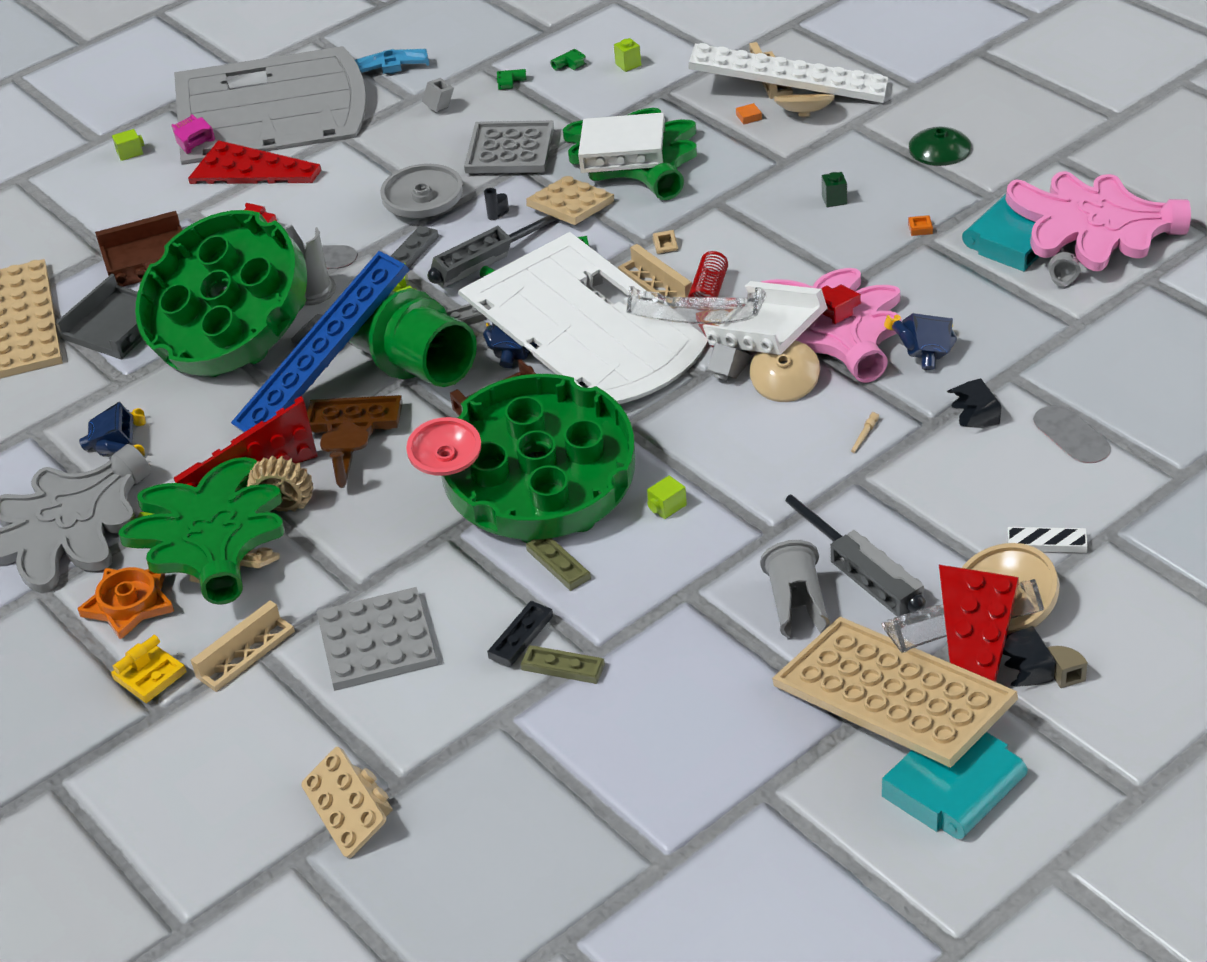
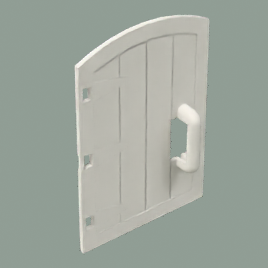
[458,232,708,404]

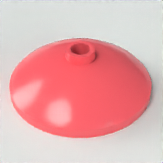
[406,417,481,476]

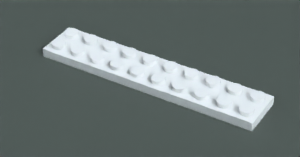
[688,43,888,103]

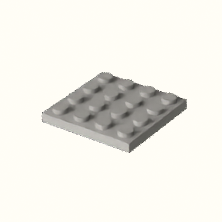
[464,120,554,174]
[316,587,438,691]

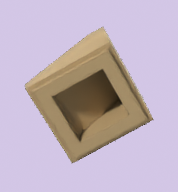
[652,230,678,254]

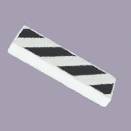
[1007,527,1087,553]

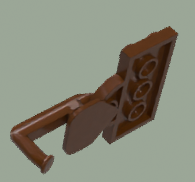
[307,395,403,488]

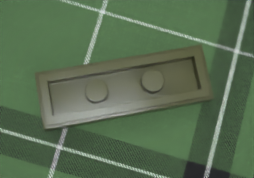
[526,538,591,591]
[521,645,605,684]

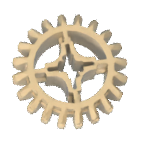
[247,456,313,512]

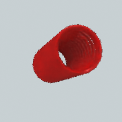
[688,251,728,312]

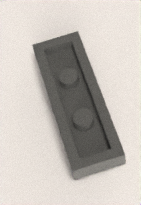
[391,226,439,268]

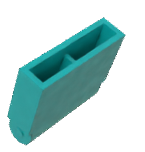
[962,194,1039,272]
[882,732,1028,839]

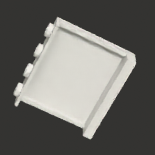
[578,113,666,173]
[703,281,827,355]

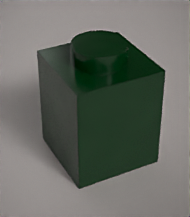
[821,172,847,207]

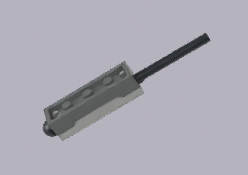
[427,215,558,289]
[785,494,926,619]

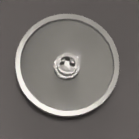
[380,164,463,218]

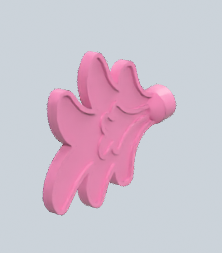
[1005,171,1191,271]
[761,268,902,383]

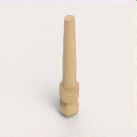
[851,412,879,453]

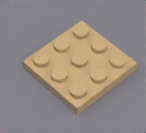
[526,176,614,225]

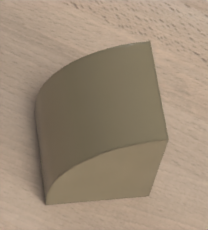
[1048,646,1088,688]

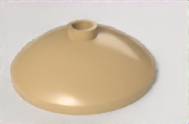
[774,94,834,116]
[750,340,820,402]

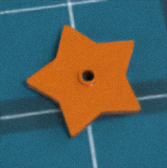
[77,567,174,639]

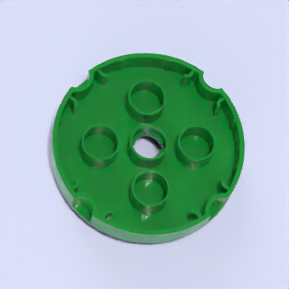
[135,210,307,377]
[441,374,635,543]

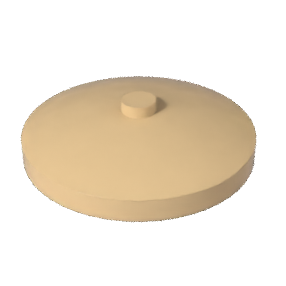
[962,543,1060,635]

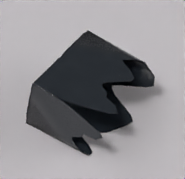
[947,378,1001,428]
[1002,626,1056,687]

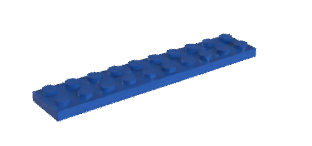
[231,251,410,433]

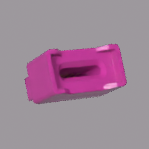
[171,114,215,154]

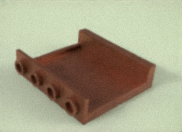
[95,211,182,287]

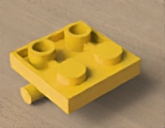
[111,635,187,703]

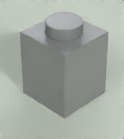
[422,78,454,112]

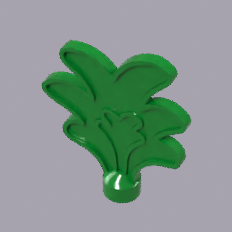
[563,108,697,200]
[118,457,284,605]

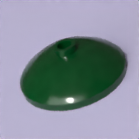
[909,126,971,166]

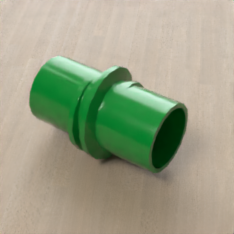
[348,288,477,387]

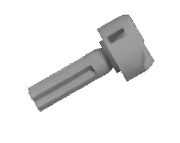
[1048,247,1081,287]

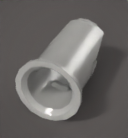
[284,224,336,305]
[760,540,830,639]

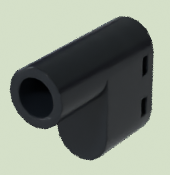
[484,188,509,220]

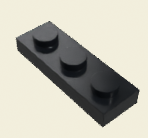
[487,601,553,667]

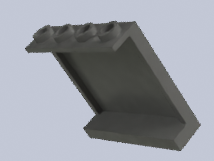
[56,274,143,359]

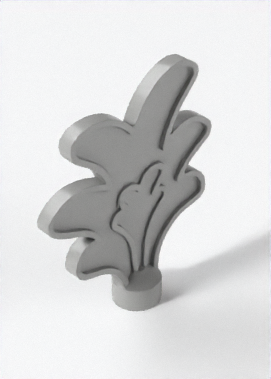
[0,444,151,593]

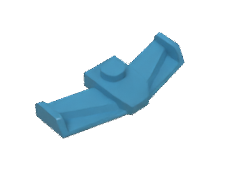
[355,49,430,74]

